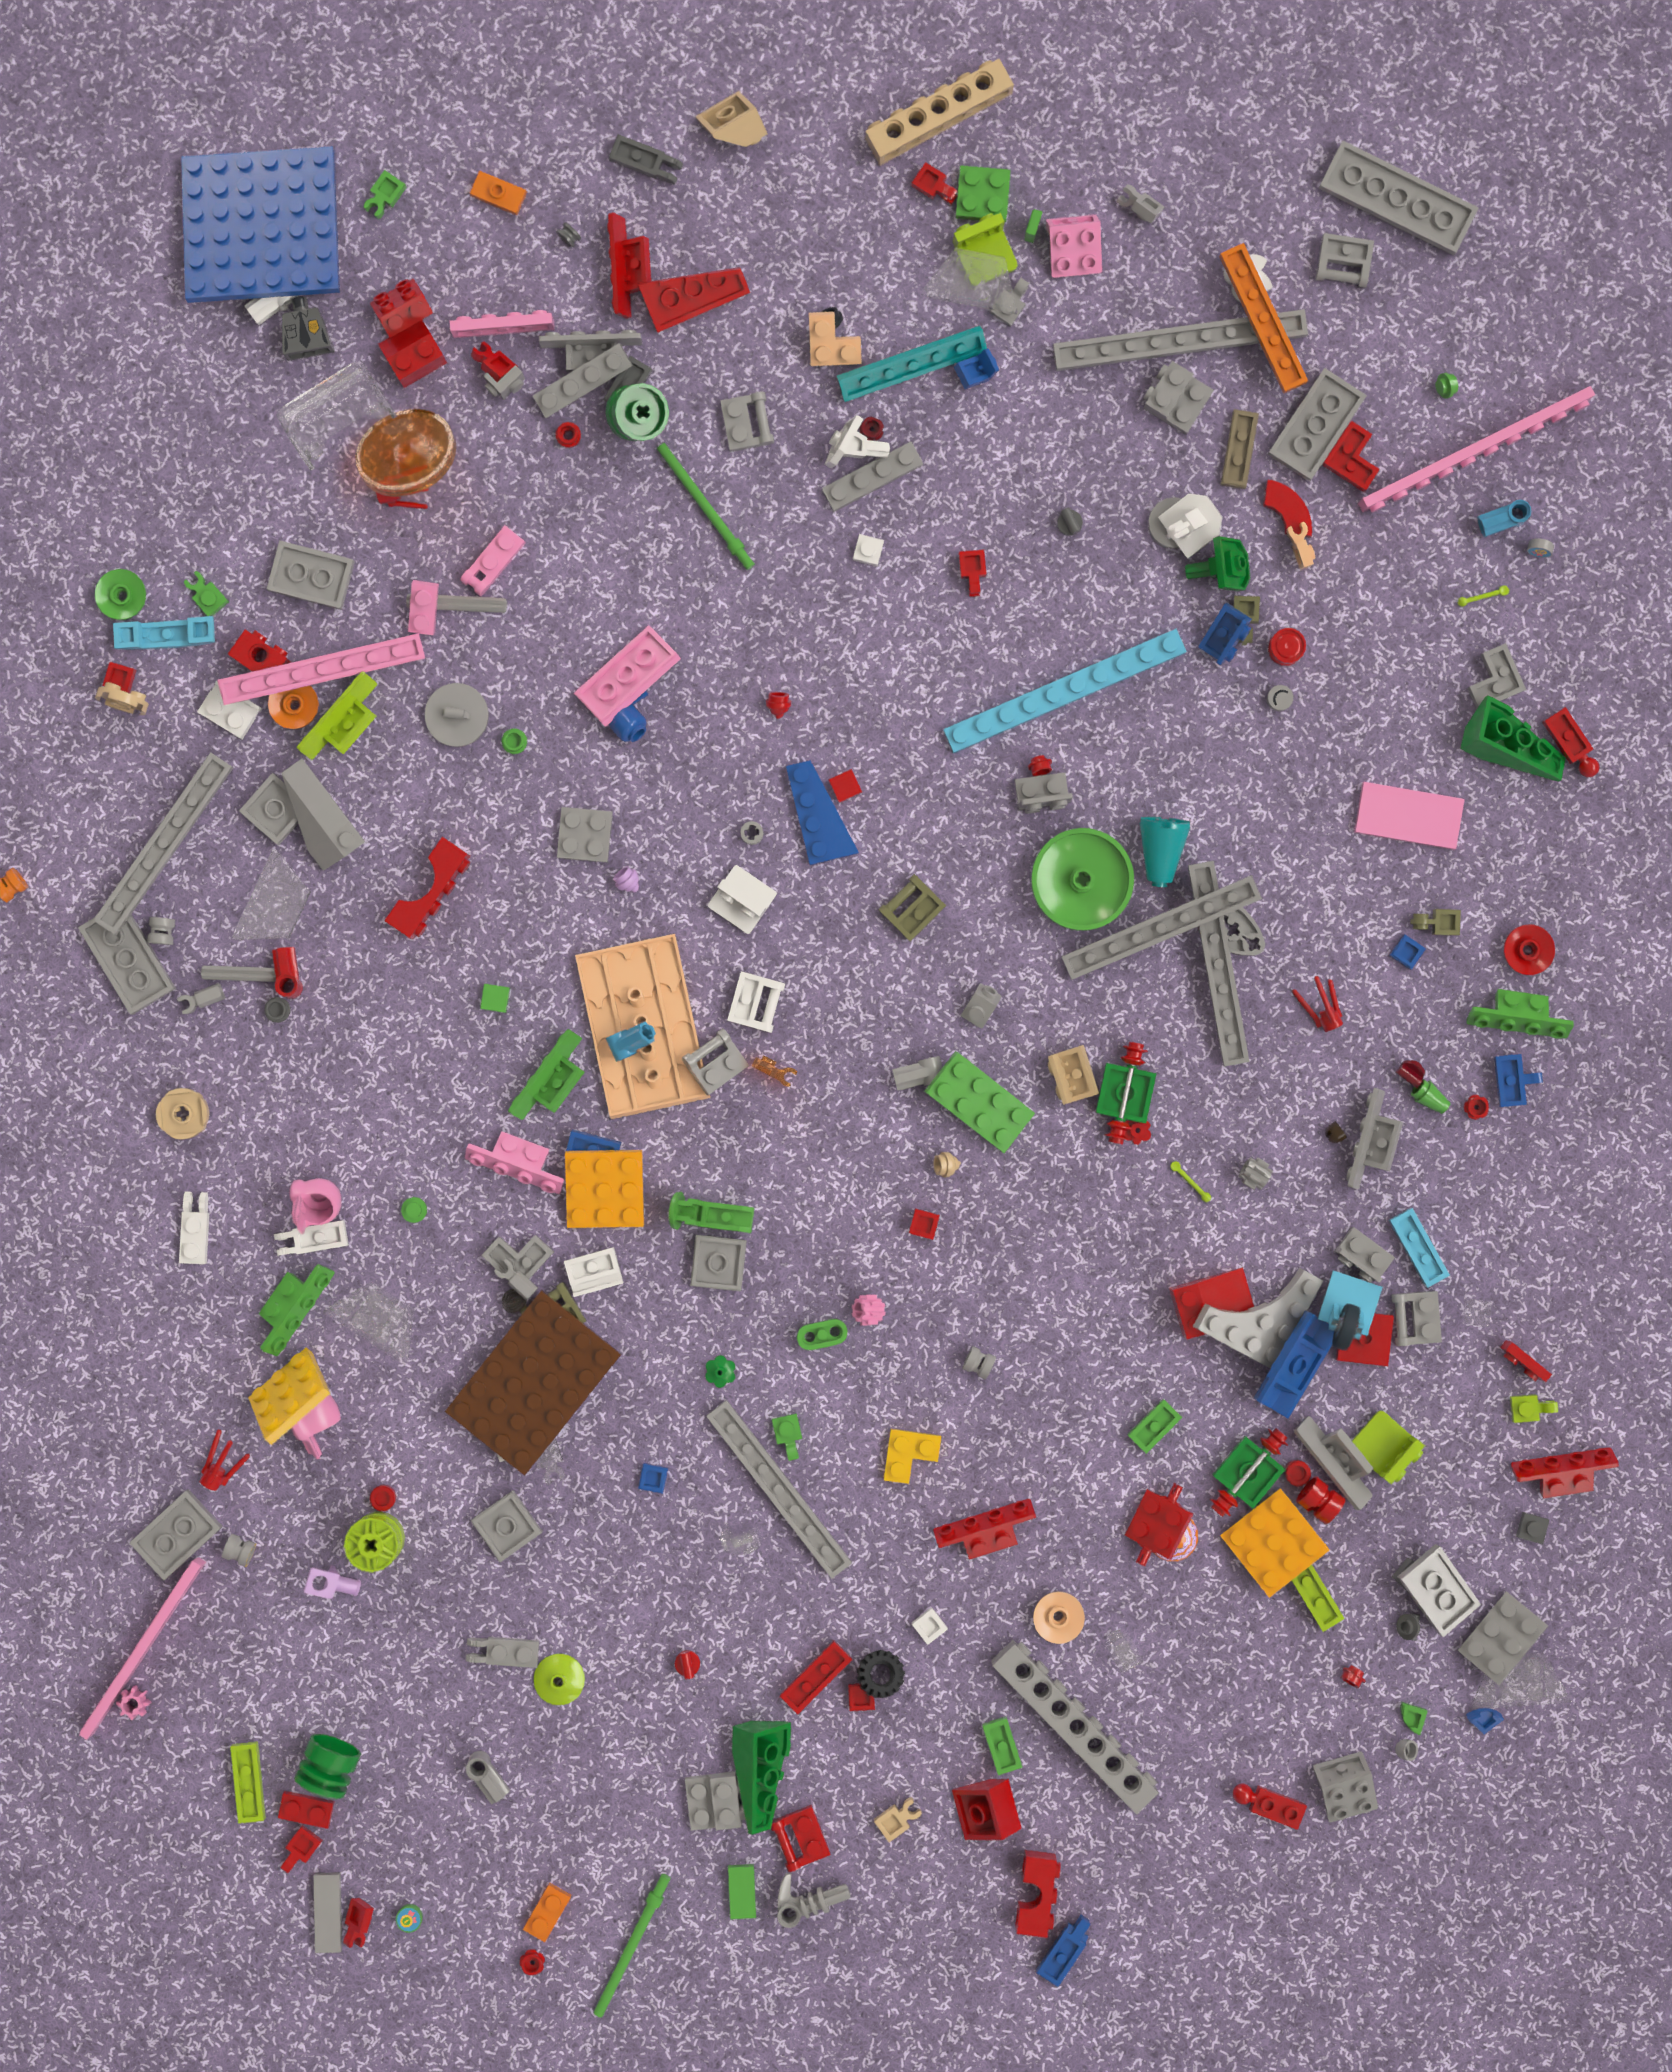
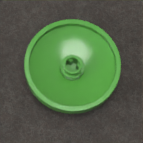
[1031,828,1134,931]

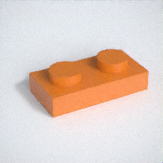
[523,1882,572,1942]

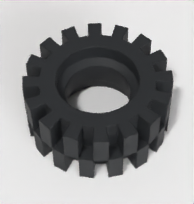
[856,1650,905,1698]

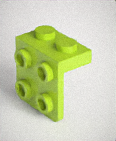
[953,213,1018,287]
[1352,1410,1425,1485]

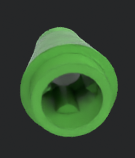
[1411,1079,1450,1114]

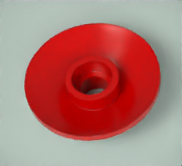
[1504,924,1555,975]

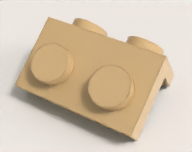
[1048,1045,1099,1105]

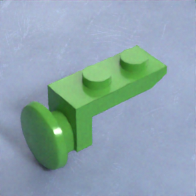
[669,1192,755,1233]

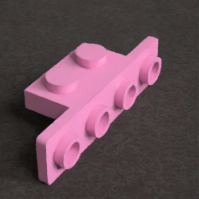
[465,1132,564,1194]

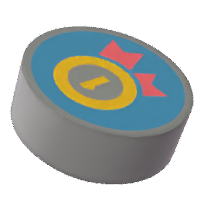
[1527,538,1554,558]

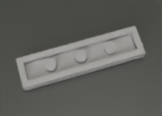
[533,343,633,418]
[822,441,923,512]

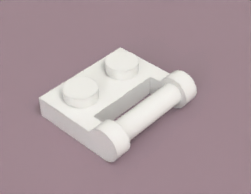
[727,971,785,1033]

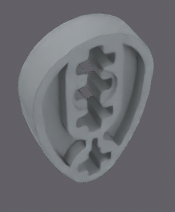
[1197,907,1265,956]

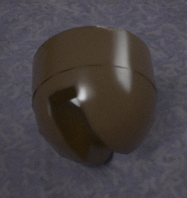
[1325,1121,1347,1143]

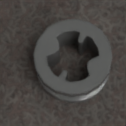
[556,222,581,248]

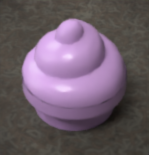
[613,866,639,892]

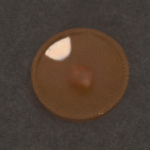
[355,409,457,497]

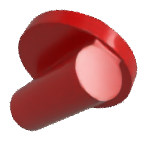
[675,1650,700,1679]

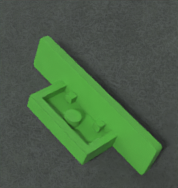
[1467,989,1574,1039]
[508,1029,584,1120]
[259,1264,335,1356]

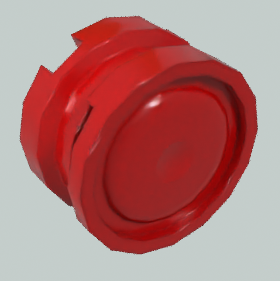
[1268,628,1306,666]

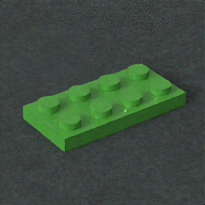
[924,1051,1035,1153]

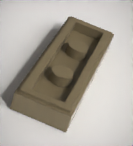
[1220,409,1259,489]

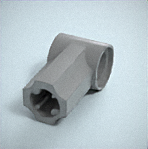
[892,1056,943,1091]
[466,1751,510,1805]

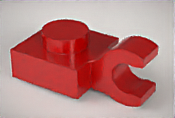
[912,162,957,205]
[959,549,986,597]
[280,1825,323,1873]
[343,1898,374,1948]

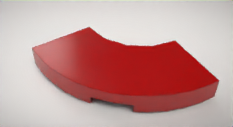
[1263,479,1312,538]

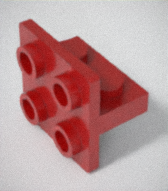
[370,278,433,338]

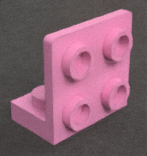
[1046,215,1102,278]

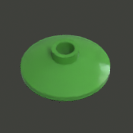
[95,569,146,620]

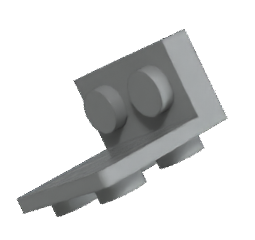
[1014,772,1073,814]
[1313,1751,1378,1822]

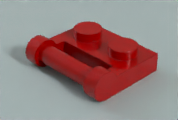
[771,1805,831,1872]

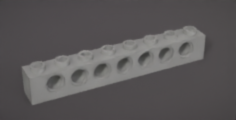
[991,1640,1159,1815]

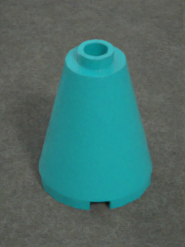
[1140,817,1191,887]

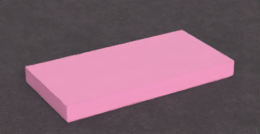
[574,625,681,727]
[1354,782,1464,850]

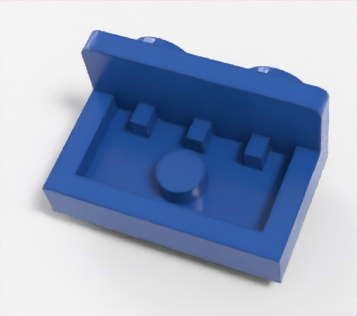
[1198,603,1252,666]

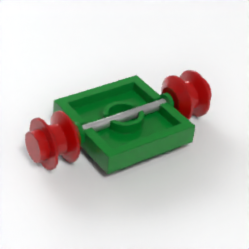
[1095,1042,1157,1145]
[1210,1428,1288,1517]

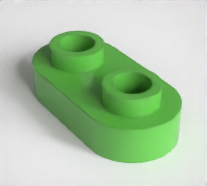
[797,1319,848,1350]

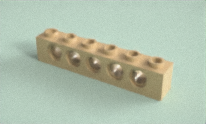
[865,59,1014,166]

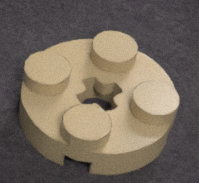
[95,682,149,715]
[156,1088,209,1139]

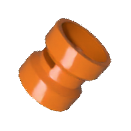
[0,867,28,903]

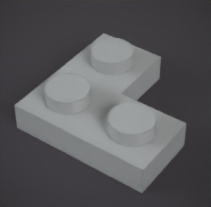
[1467,643,1526,709]
[481,1235,554,1279]

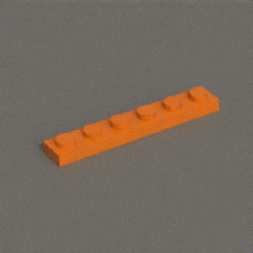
[1219,243,1308,394]

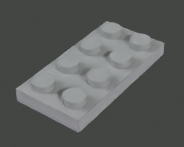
[1268,368,1367,482]
[78,914,176,1015]

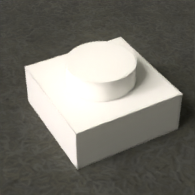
[853,534,884,566]
[912,1607,948,1645]

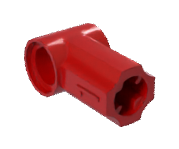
[272,947,303,999]

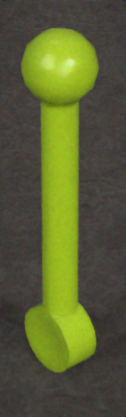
[1458,585,1509,607]
[1170,1161,1211,1202]

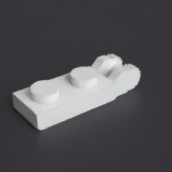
[179,1192,209,1264]
[274,1220,349,1256]

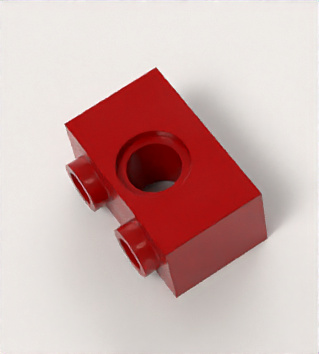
[228,629,292,672]

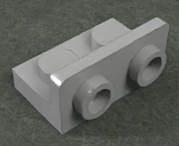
[1335,1227,1395,1283]

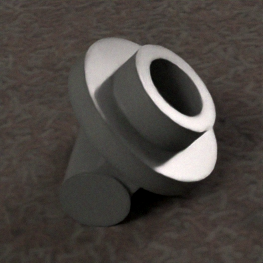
[1057,507,1083,536]
[1397,1613,1420,1641]

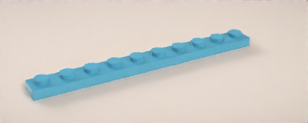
[943,629,1187,754]

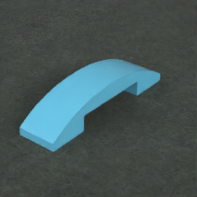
[113,616,215,650]

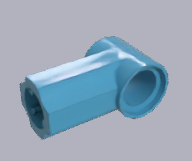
[1477,499,1532,538]
[606,1021,656,1062]

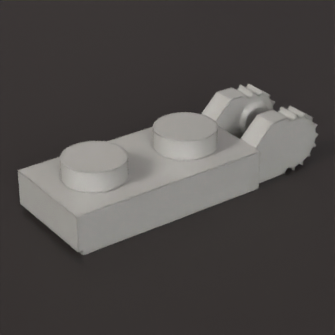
[466,1637,540,1668]

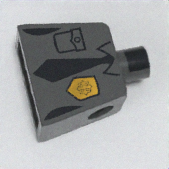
[282,296,335,361]

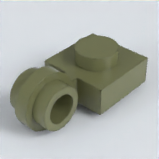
[1234,596,1260,646]
[1410,909,1461,936]

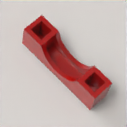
[384,837,471,939]

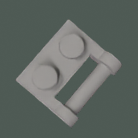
[1315,233,1374,288]
[720,392,774,452]
[682,1028,749,1095]
[1391,1291,1442,1346]

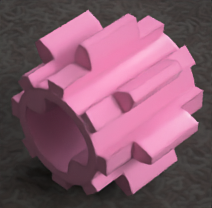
[852,1295,885,1326]
[116,1685,151,1720]

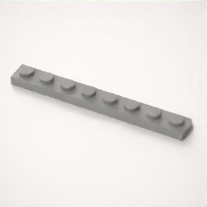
[93,752,233,936]
[1188,861,1250,1067]
[1062,875,1262,980]
[706,1400,852,1579]

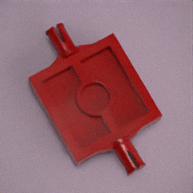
[1125,1483,1194,1566]

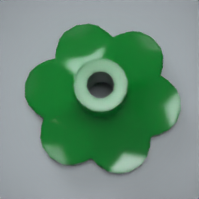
[705,1355,735,1388]

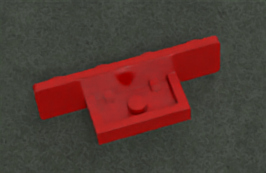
[607,212,651,319]
[1511,1447,1619,1499]
[933,1499,1036,1560]

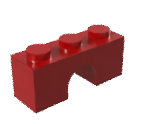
[1015,1850,1061,1938]

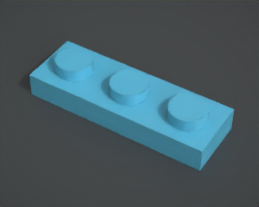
[1388,1208,1450,1288]

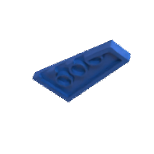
[786,760,859,865]

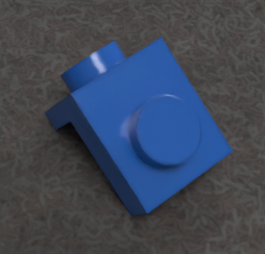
[954,348,999,389]

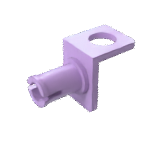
[304,1566,361,1599]

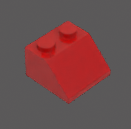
[378,320,447,388]
[952,1779,1022,1840]

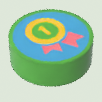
[396,1904,423,1933]

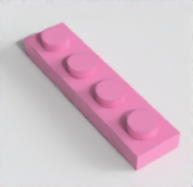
[450,310,555,338]

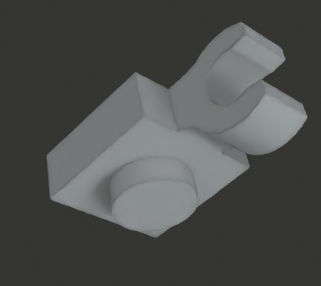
[1116,184,1165,224]
[990,278,1029,327]

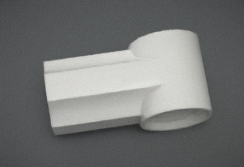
[245,296,299,325]

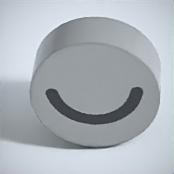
[1267,685,1293,712]

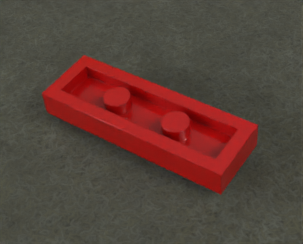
[780,1640,852,1715]

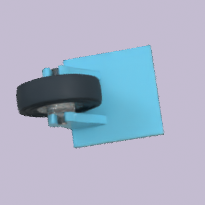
[1318,1270,1383,1351]

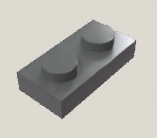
[604,356,652,402]

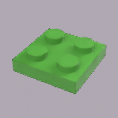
[956,165,1011,223]

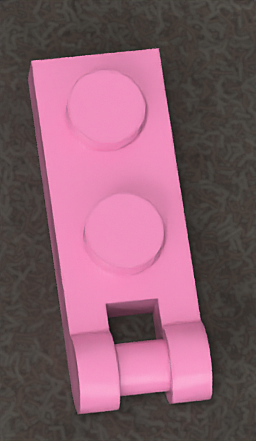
[460,526,525,597]

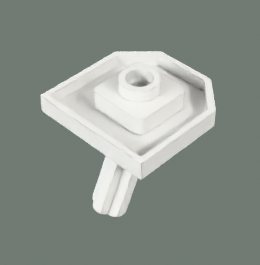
[825,415,890,468]
[1158,494,1222,559]

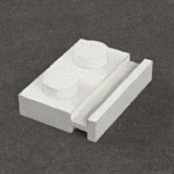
[197,681,262,740]
[564,1247,624,1297]

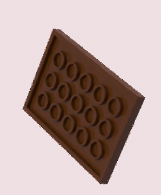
[444,1290,622,1476]

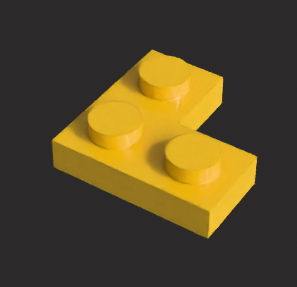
[884,1428,941,1484]

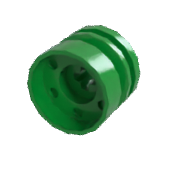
[294,1734,361,1799]

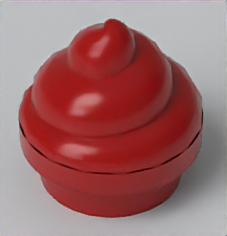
[766,692,791,719]

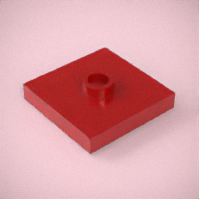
[1336,1313,1394,1367]

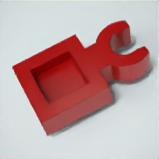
[471,341,518,382]

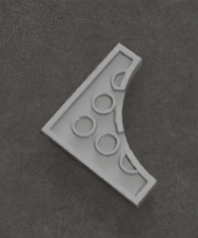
[1193,1268,1323,1368]

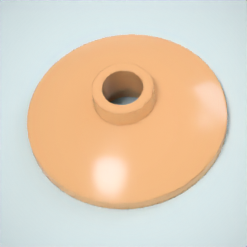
[1033,1592,1085,1644]

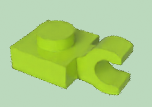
[1510,1394,1558,1423]

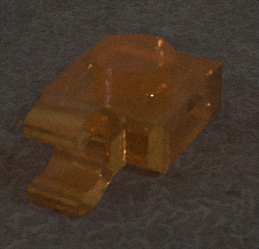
[752,1055,798,1087]

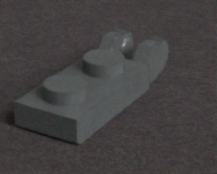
[609,135,683,185]

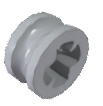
[740,821,763,845]

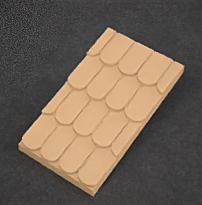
[575,934,710,1119]

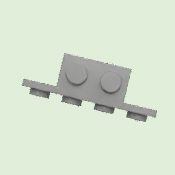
[539,330,642,373]
[1346,1088,1403,1190]
[1294,1416,1373,1511]

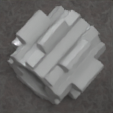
[1238,1157,1273,1190]

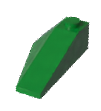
[1460,695,1566,782]
[732,1721,791,1835]

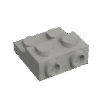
[1143,361,1214,435]
[685,1771,745,1831]

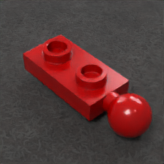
[1542,707,1600,778]
[1232,1783,1307,1830]

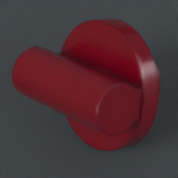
[1396,1060,1425,1088]

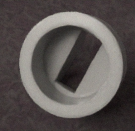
[1395,1739,1418,1761]

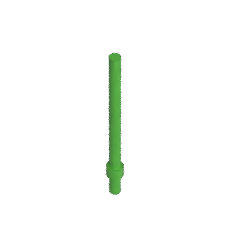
[657,443,755,570]
[593,1874,671,2017]

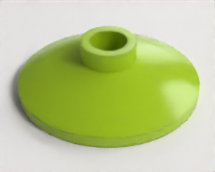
[534,1654,585,1705]

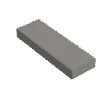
[313,1872,342,1953]

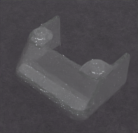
[277,361,397,471]

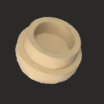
[933,1152,961,1178]

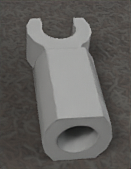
[177,983,225,1014]
[494,1258,538,1301]

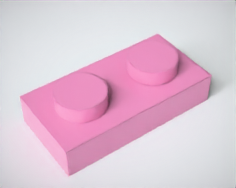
[408,580,439,635]

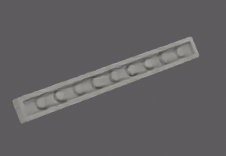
[1053,309,1308,371]

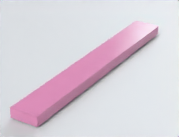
[217,633,425,705]
[80,1557,206,1740]

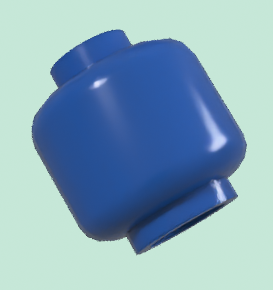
[609,704,647,742]

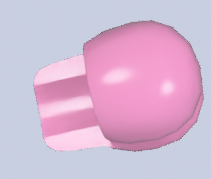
[290,1178,342,1234]
[291,1394,341,1460]

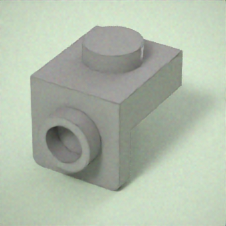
[483,365,525,400]
[960,983,1002,1029]

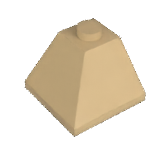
[696,91,768,147]

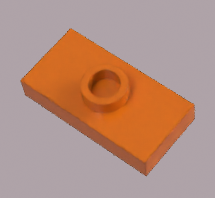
[470,170,527,215]

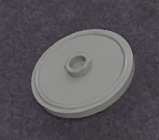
[425,683,489,747]

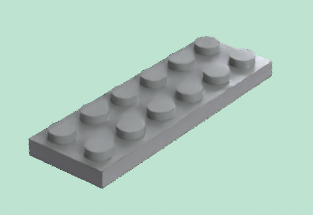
[1318,140,1479,256]

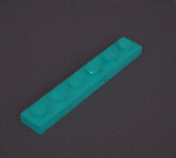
[837,326,987,402]

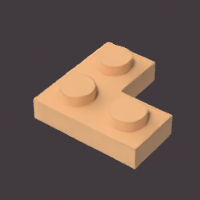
[809,312,861,366]

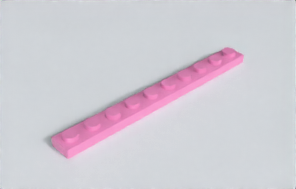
[1358,386,1595,513]

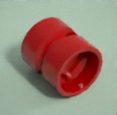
[1296,1476,1346,1525]

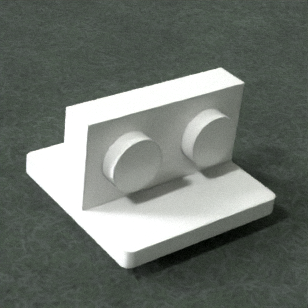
[708,865,777,934]

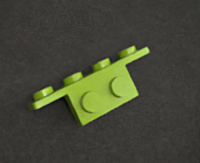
[297,671,377,760]

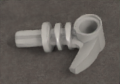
[777,1872,850,1928]

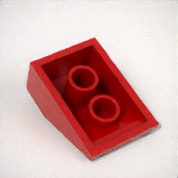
[1169,1267,1254,1340]

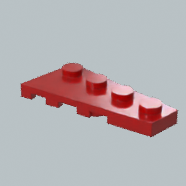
[637,267,750,333]

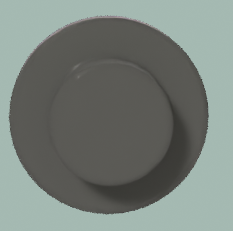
[264,997,291,1023]

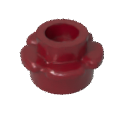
[859,417,884,441]

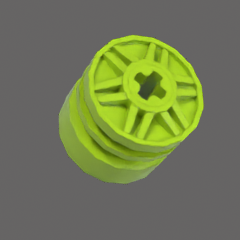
[344,1511,405,1572]

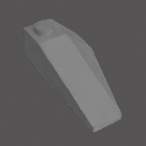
[281,758,365,871]

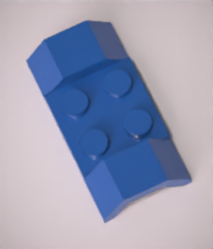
[1254,1310,1334,1419]

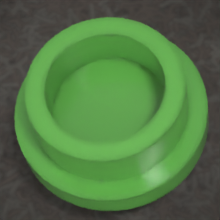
[1435,373,1458,399]
[502,729,527,754]
[401,1197,427,1223]

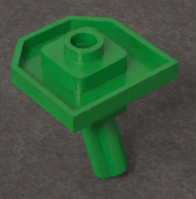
[1185,536,1251,592]

